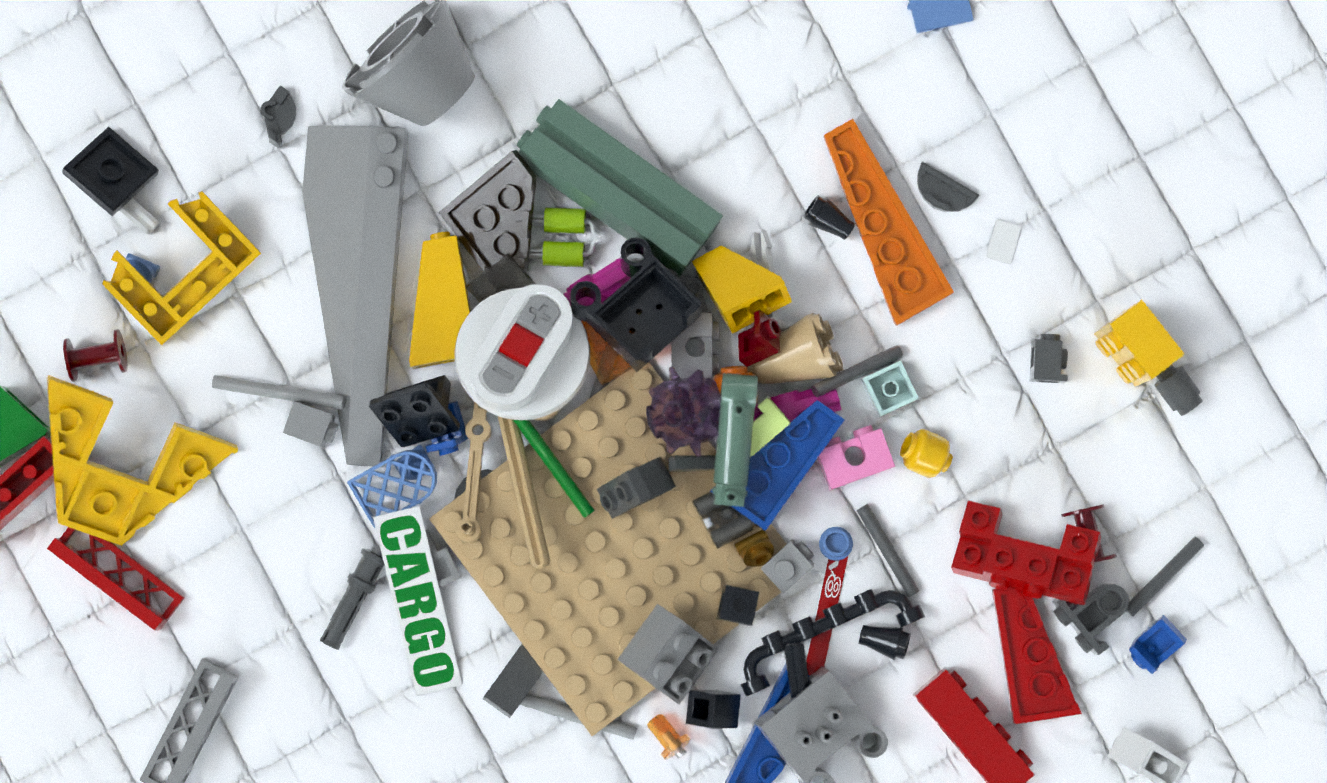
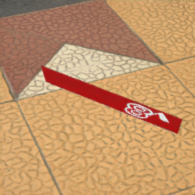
[806,556,848,676]

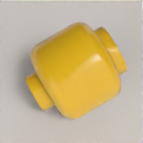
[900,429,953,478]

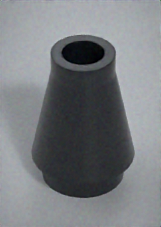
[803,195,855,240]
[859,625,911,661]

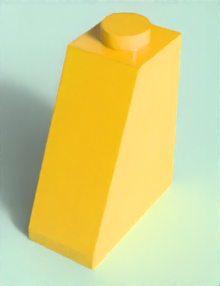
[692,245,792,334]

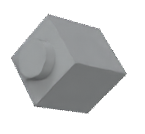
[282,401,338,448]

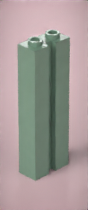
[516,99,723,277]

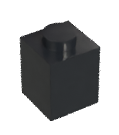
[686,690,741,729]

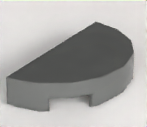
[917,161,980,213]
[668,455,716,472]

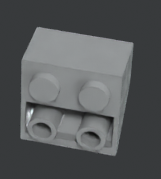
[617,604,719,705]

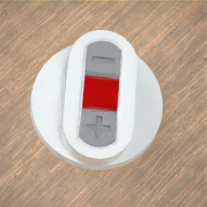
[454,284,591,420]

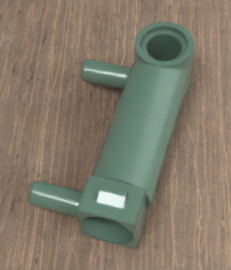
[712,373,758,507]

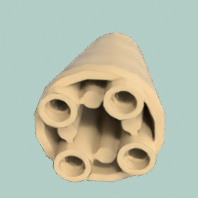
[748,313,844,385]

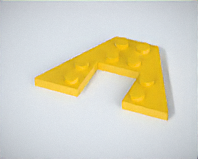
[47,375,238,546]

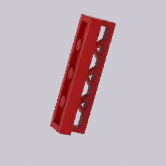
[47,527,185,631]

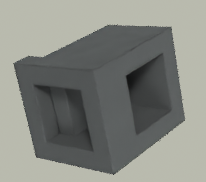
[1029,334,1068,384]

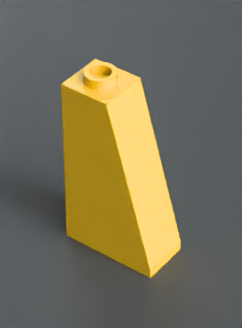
[409,232,471,369]

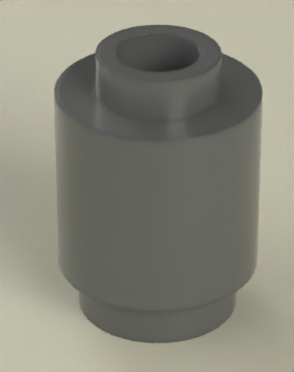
[1154,365,1203,416]

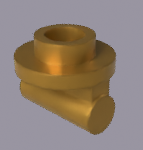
[734,529,774,567]

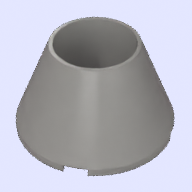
[342,0,475,126]

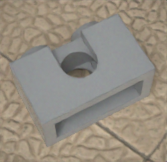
[671,313,719,383]

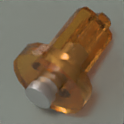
[647,714,691,760]

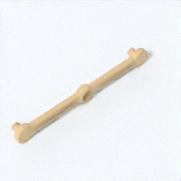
[455,402,492,543]

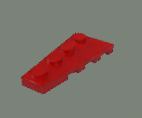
[992,587,1082,724]

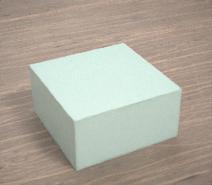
[861,360,919,418]

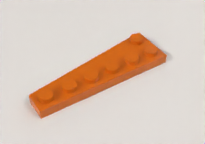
[823,119,954,326]

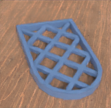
[347,450,437,528]

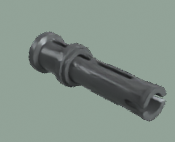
[319,548,385,650]

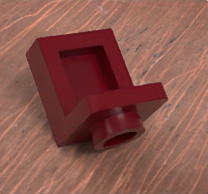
[738,309,781,367]

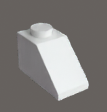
[1108,727,1188,783]

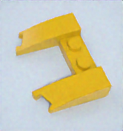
[102,191,261,345]

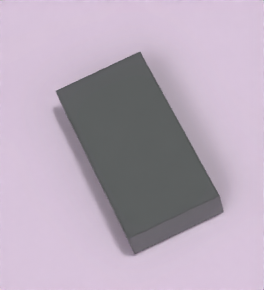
[482,644,543,718]

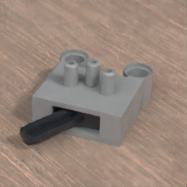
[754,642,888,783]

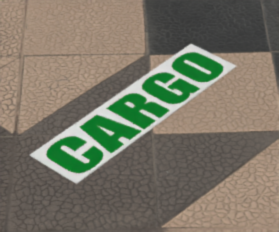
[373,506,462,696]

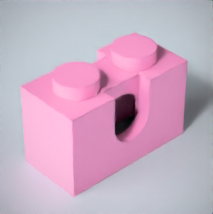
[818,425,895,491]

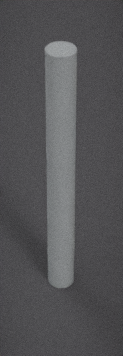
[212,375,346,409]
[520,693,638,740]

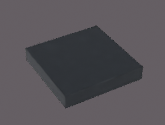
[62,127,159,217]

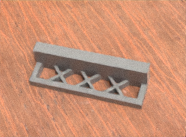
[139,658,239,783]

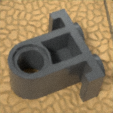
[597,456,676,519]
[1052,584,1129,655]

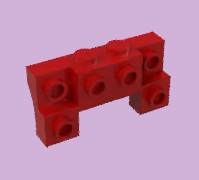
[951,500,1102,606]

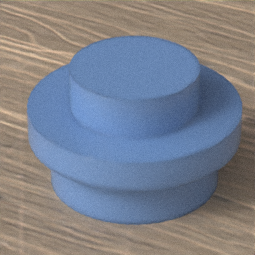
[819,527,853,561]

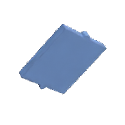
[907,0,974,34]

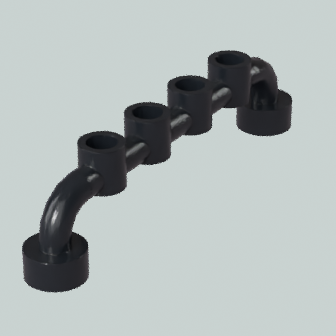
[740,589,925,697]

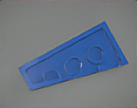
[710,400,845,531]
[725,663,810,783]

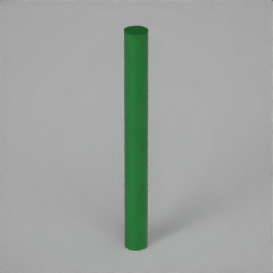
[513,420,595,518]

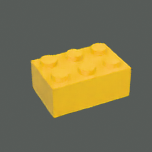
[1094,300,1185,387]

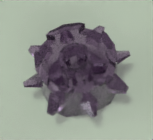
[646,367,721,457]

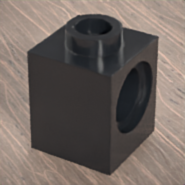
[716,585,759,626]

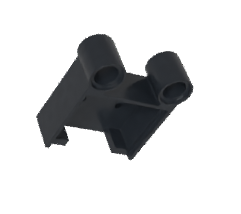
[570,237,702,372]

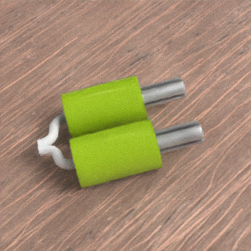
[529,207,602,267]

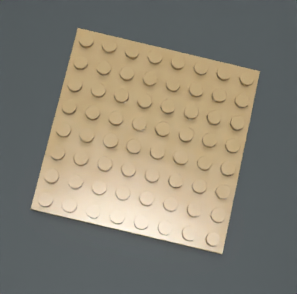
[429,362,786,736]

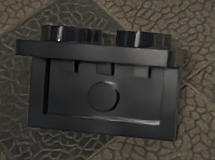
[369,375,460,447]

